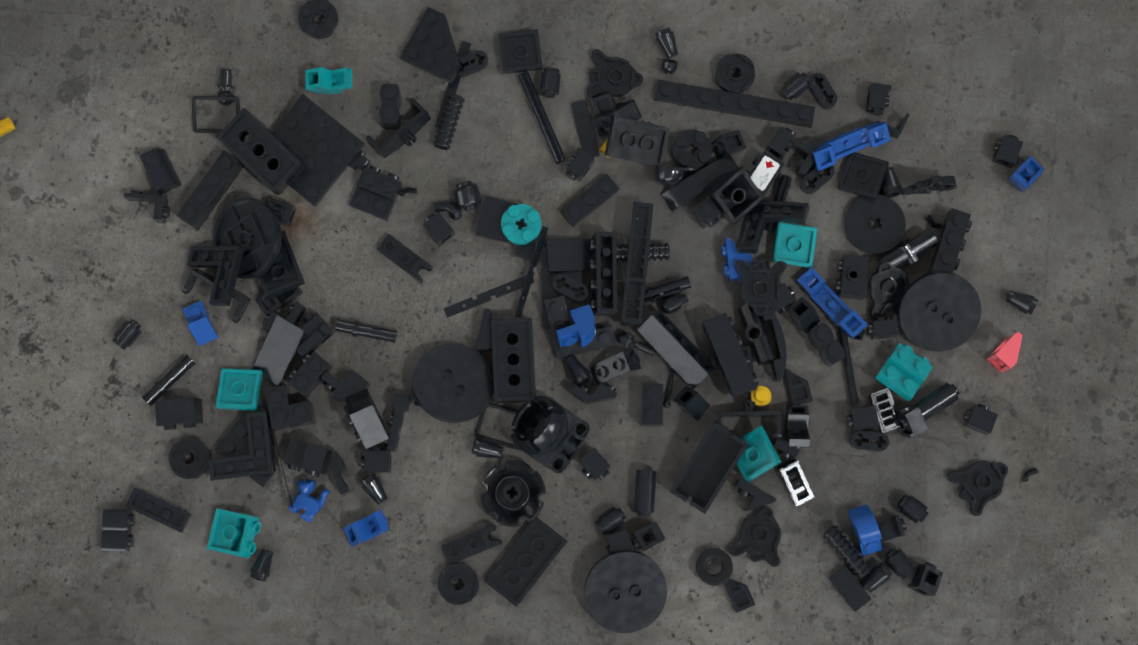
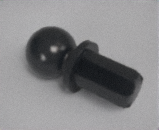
[218,68,234,106]

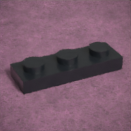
[560,174,620,227]
[125,488,192,533]

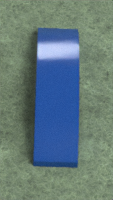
[812,122,891,171]
[797,267,868,339]

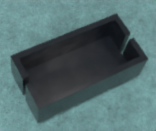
[670,419,750,514]

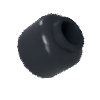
[453,180,482,211]

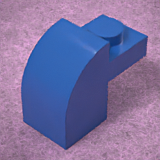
[556,304,596,347]
[848,504,882,556]
[343,510,389,547]

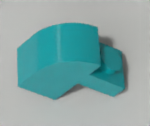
[305,67,352,94]

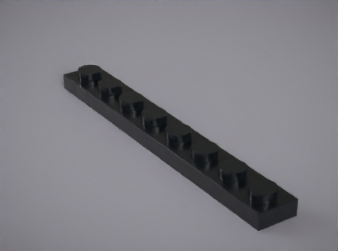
[654,80,815,128]

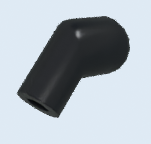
[434,201,462,220]

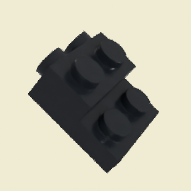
[349,166,403,221]

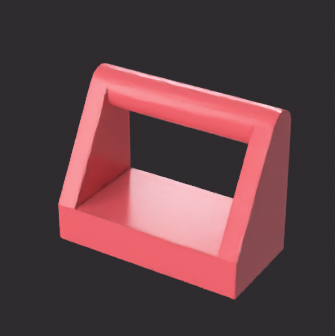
[986,332,1022,373]

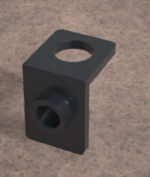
[876,113,910,139]

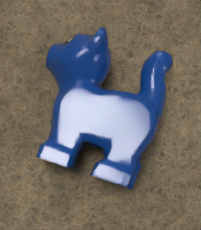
[288,479,330,523]

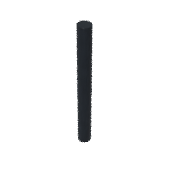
[838,327,859,405]

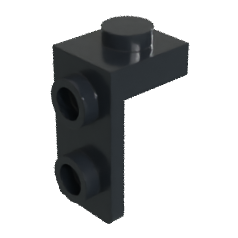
[124,190,170,224]
[591,350,642,385]

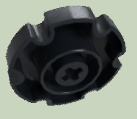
[480,460,546,527]

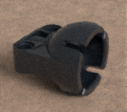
[511,395,590,473]

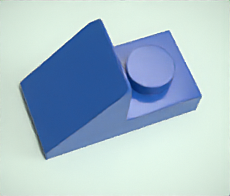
[1008,156,1045,192]
[183,301,218,346]

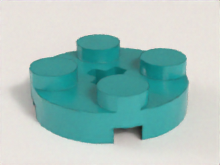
[501,204,542,245]

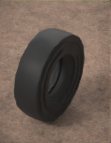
[696,548,733,586]

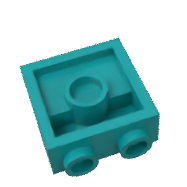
[875,343,933,402]
[207,508,261,558]

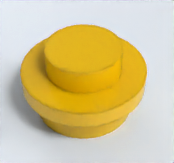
[751,386,771,407]

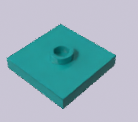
[771,222,818,268]
[215,368,263,411]
[737,426,781,483]

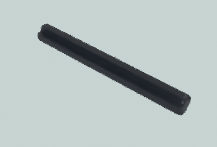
[519,72,565,164]

